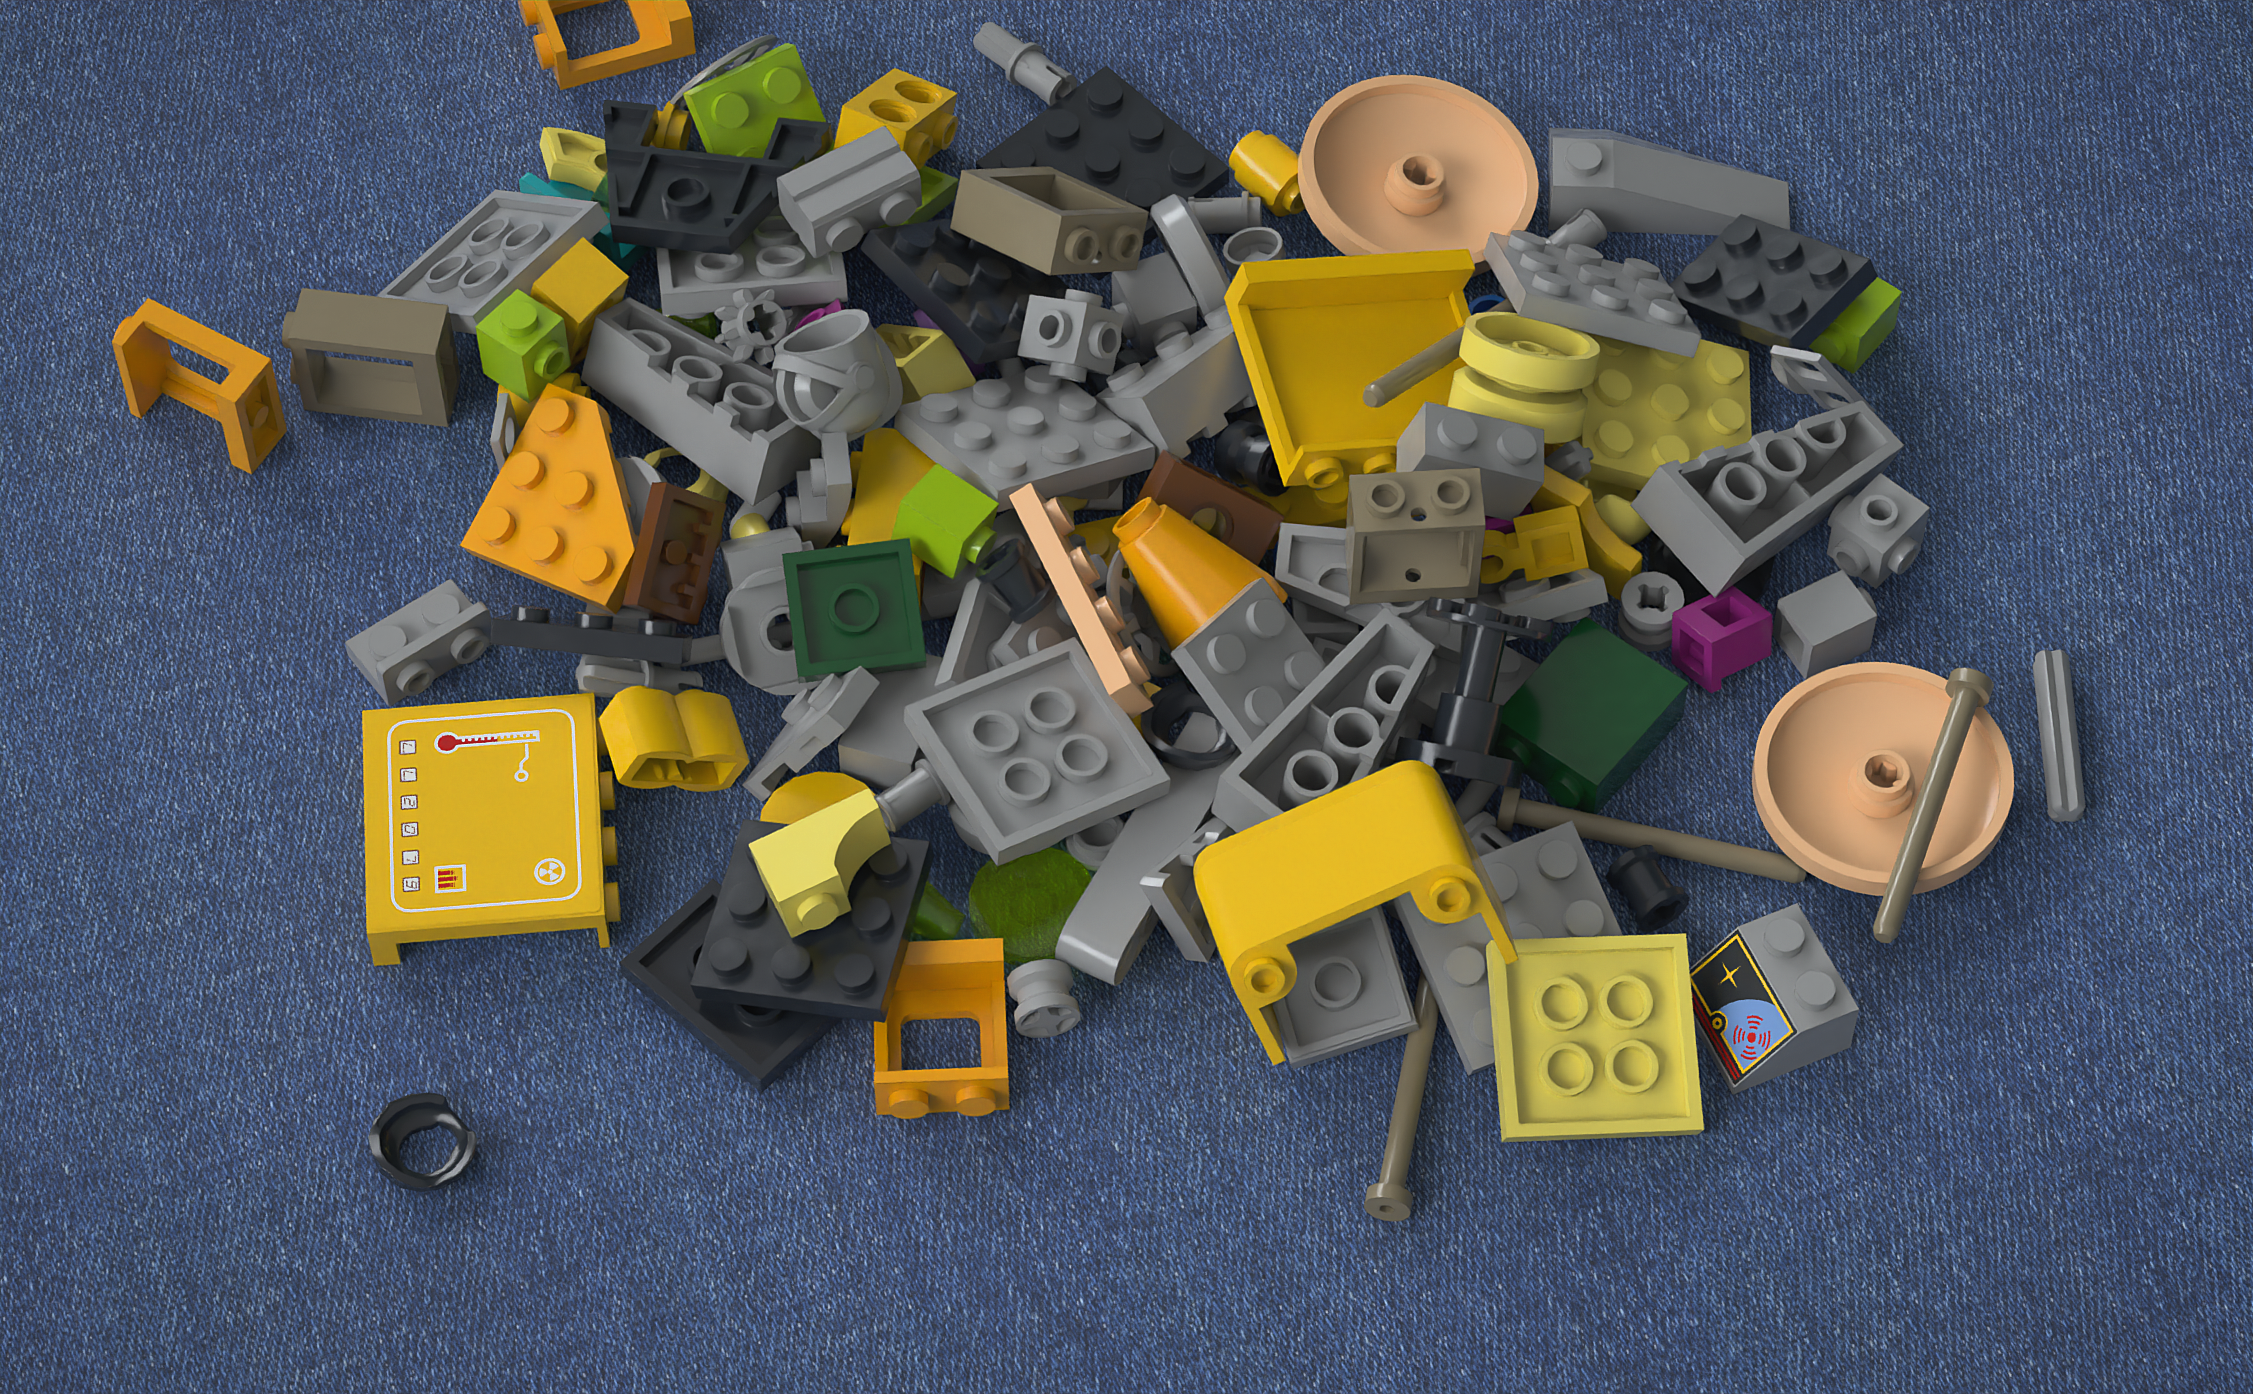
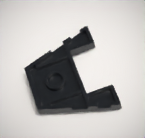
[602,100,833,255]

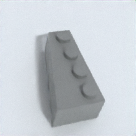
[1211,607,1435,833]

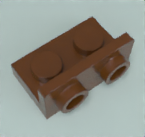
[622,482,727,626]

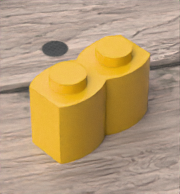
[599,685,750,792]

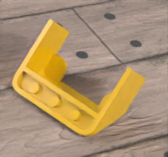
[1193,760,1519,1065]

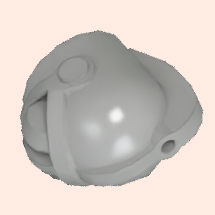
[772,309,903,442]

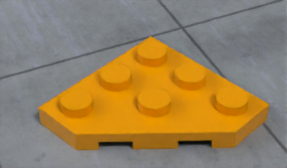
[460,383,639,615]

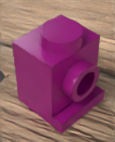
[1671,585,1773,694]

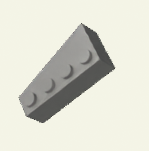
[581,297,821,506]
[1094,304,1258,463]
[1630,400,1904,598]

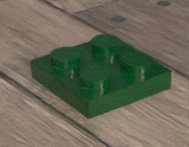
[782,538,927,684]

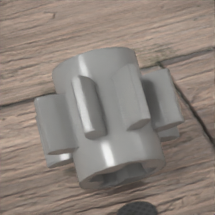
[714,287,793,365]

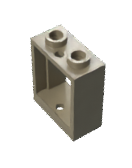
[950,166,1149,275]
[282,288,461,427]
[1345,468,1486,605]

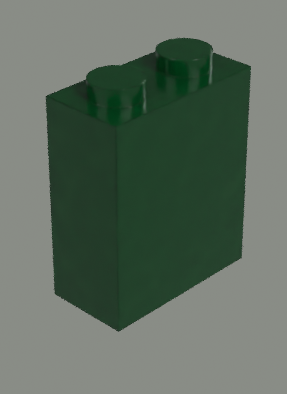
[1494,617,1689,814]

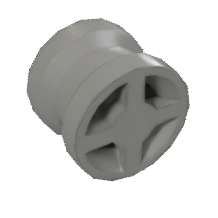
[1617,572,1684,652]
[1007,959,1080,1038]

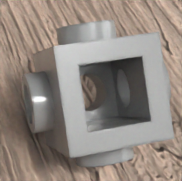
[1017,289,1125,382]
[1827,473,1930,589]

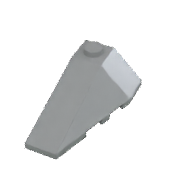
[1548,128,1790,235]

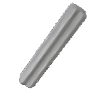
[2033,650,2086,822]

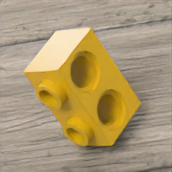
[833,68,958,170]
[530,237,629,372]

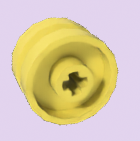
[1448,311,1600,444]

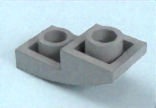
[785,432,852,550]

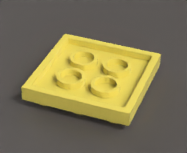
[1574,331,1752,491]
[1486,933,1704,1142]

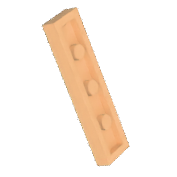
[1009,483,1154,719]

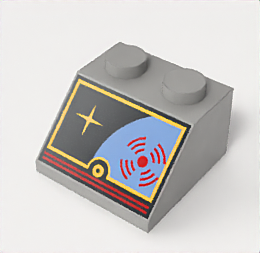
[1689,903,1859,1094]

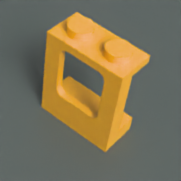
[518,0,696,90]
[111,298,287,474]
[874,938,1010,1119]

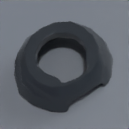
[1141,681,1238,771]
[368,1092,477,1192]

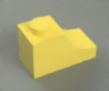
[875,323,976,405]
[748,788,891,938]

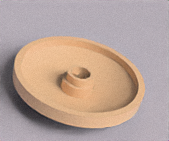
[1297,75,1539,278]
[1752,662,2014,896]

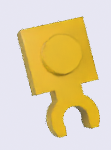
[1480,504,1589,584]

